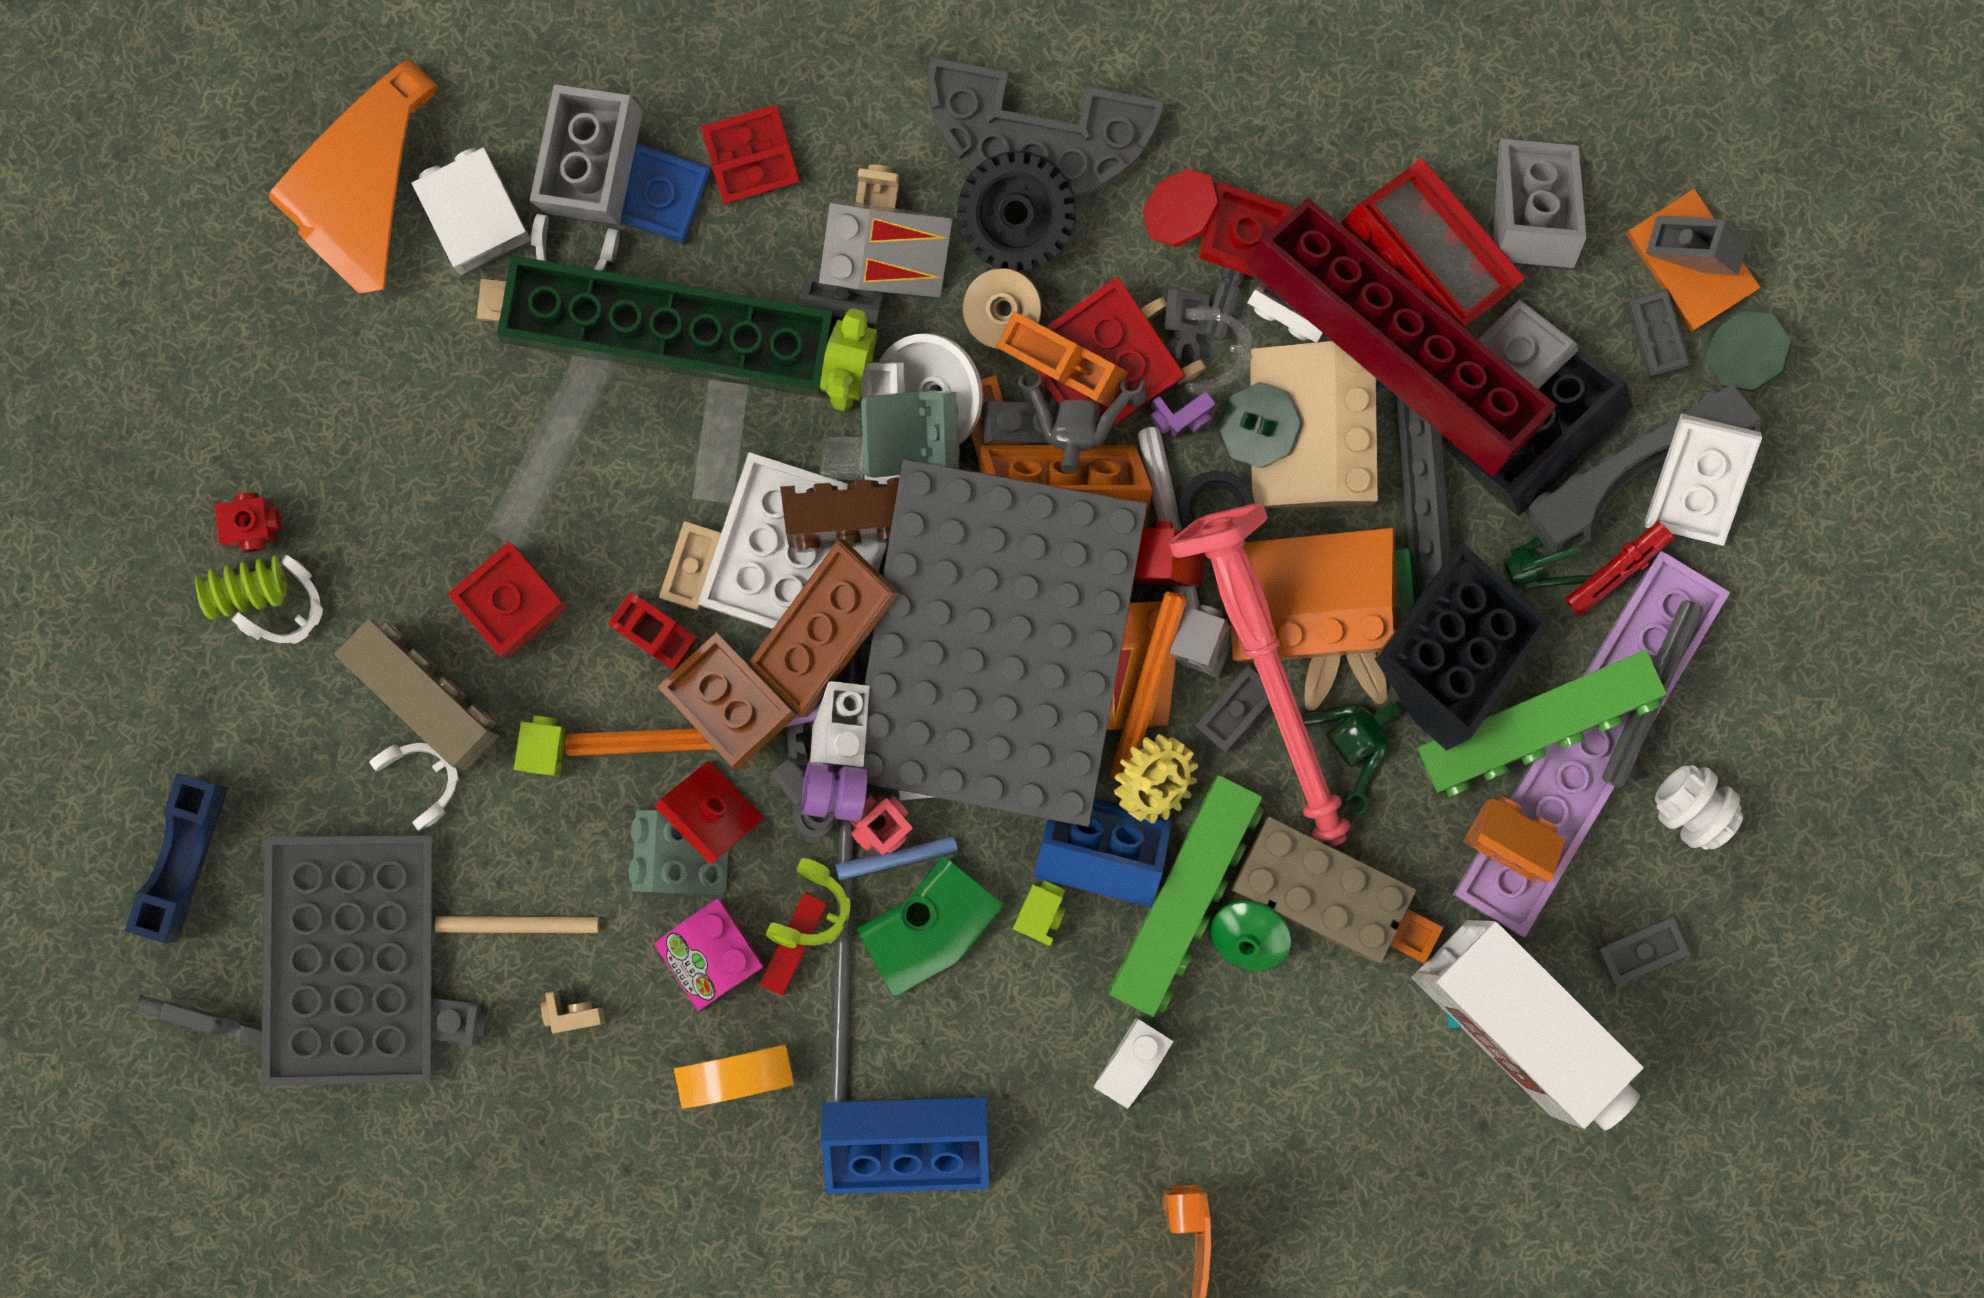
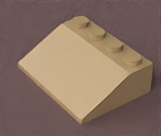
[1250,341,1378,508]

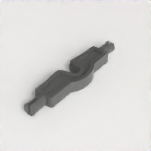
[134,994,262,1048]

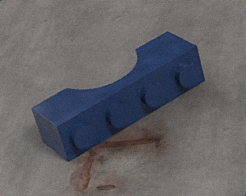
[125,773,229,943]

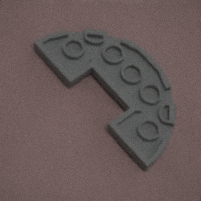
[928,57,1164,196]

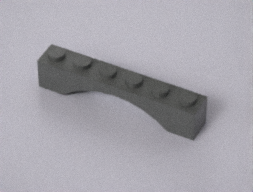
[1529,384,1762,553]

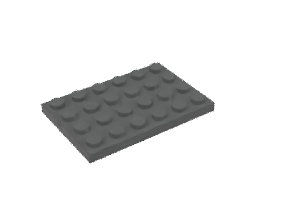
[261,836,432,1086]

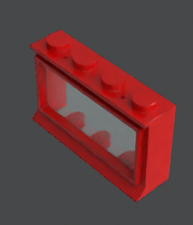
[1341,157,1525,329]

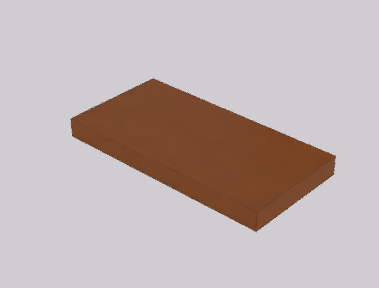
[748,540,899,718]

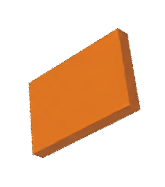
[1625,189,1760,332]

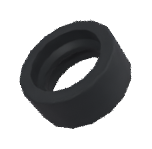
[1178,470,1255,529]

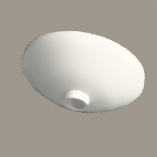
[879,333,983,445]

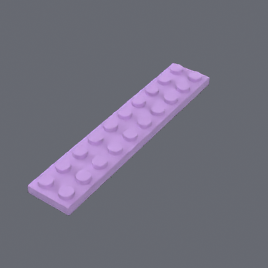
[1452,550,1730,938]

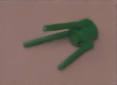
[1504,537,1592,592]

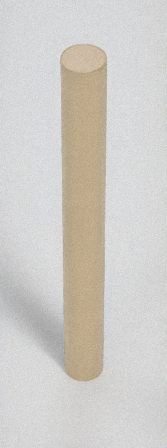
[435,916,599,933]

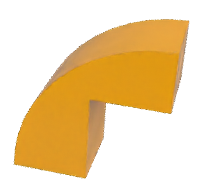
[674,1044,794,1109]

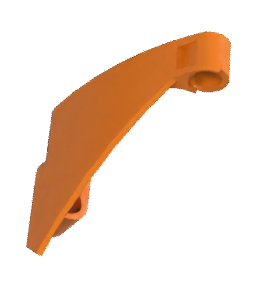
[269,59,438,294]
[1162,1184,1211,1298]

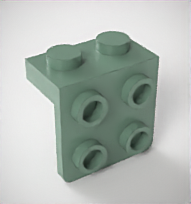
[861,390,960,478]
[629,810,728,895]

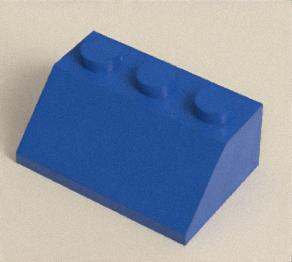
[1033,799,1173,907]

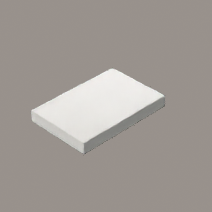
[1645,414,1762,546]

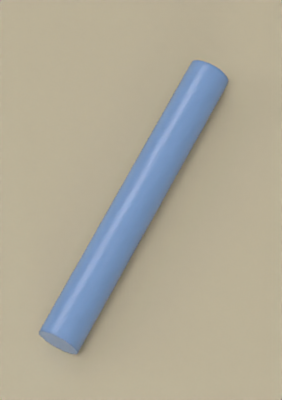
[835,836,957,880]

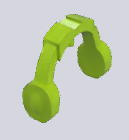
[766,858,850,948]

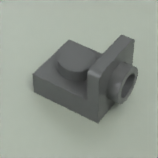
[431,998,489,1046]

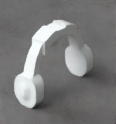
[531,214,620,271]
[231,555,323,644]
[369,743,459,832]

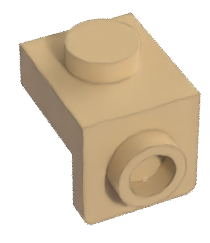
[856,165,900,208]

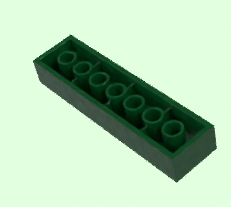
[497,255,833,398]

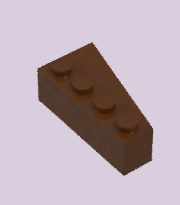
[780,477,900,553]

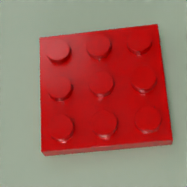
[1034,276,1186,429]

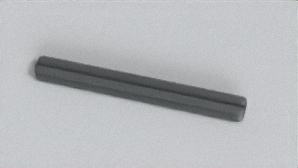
[1602,600,1703,788]

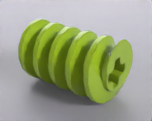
[195,555,287,620]

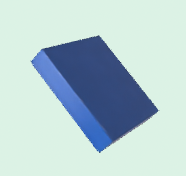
[620,143,711,244]

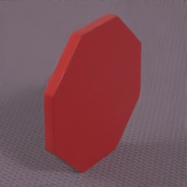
[1143,169,1220,247]

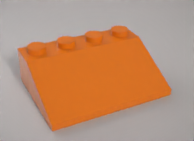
[1230,528,1401,663]

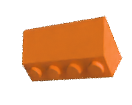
[978,445,1153,528]

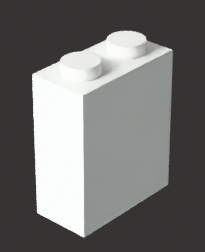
[412,147,531,275]

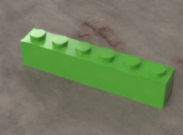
[1417,649,1667,798]
[1108,775,1264,1017]

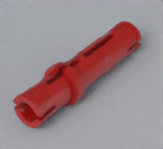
[1564,520,1675,618]

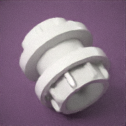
[1655,765,1743,850]

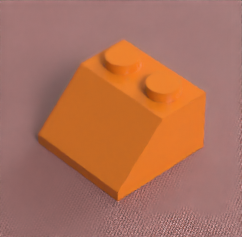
[1463,796,1566,883]

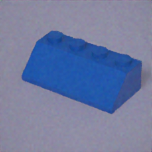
[821,1097,989,1194]

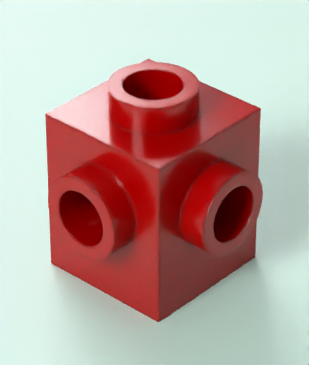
[214,493,282,553]

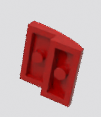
[700,104,800,204]

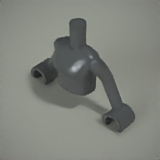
[1018,375,1147,474]

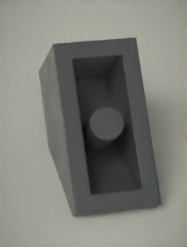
[1646,216,1749,275]

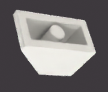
[1093,1018,1174,1109]

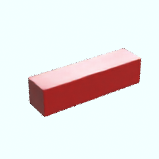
[760,893,828,996]

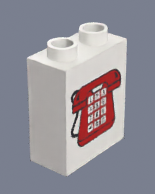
[1411,920,1644,1130]

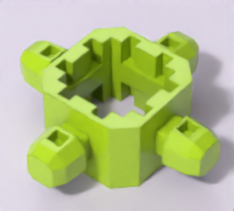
[820,308,878,411]

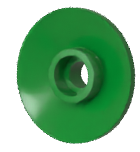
[1211,900,1292,971]

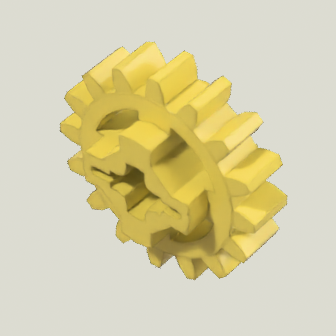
[1114,734,1198,823]

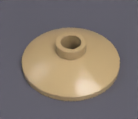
[963,268,1042,349]

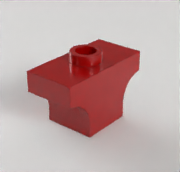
[607,591,698,671]

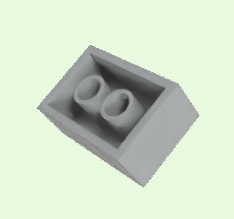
[530,84,643,225]

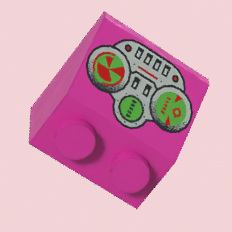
[654,898,766,1011]

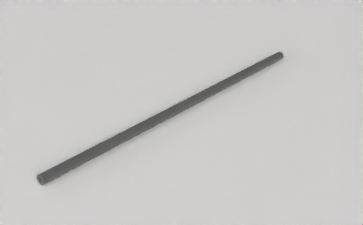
[831,647,860,1102]

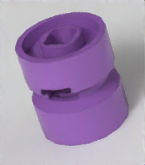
[801,761,867,822]

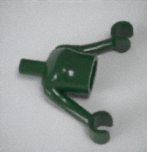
[1300,700,1401,817]

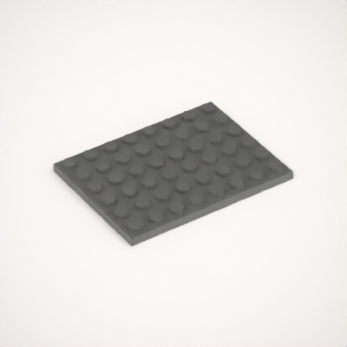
[859,459,1148,827]

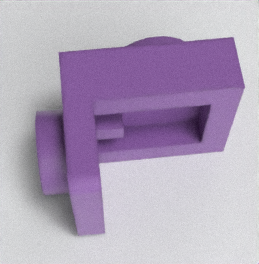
[1150,392,1215,438]

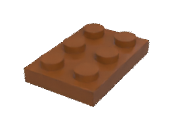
[657,632,796,772]

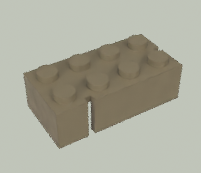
[333,619,500,771]
[1229,817,1416,964]

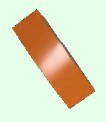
[995,311,1128,407]

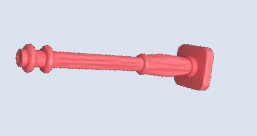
[1168,503,1350,847]

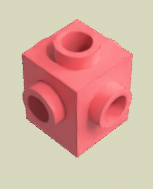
[850,793,913,856]

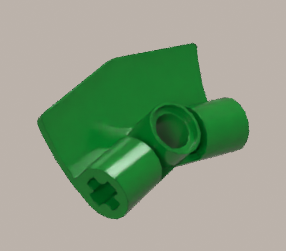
[856,855,1002,996]

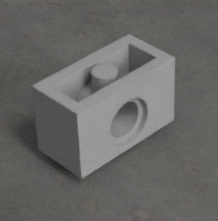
[1170,604,1232,678]

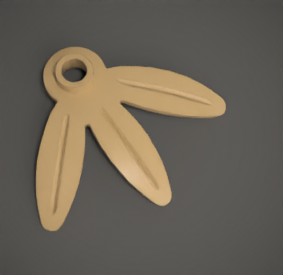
[1254,652,1387,711]

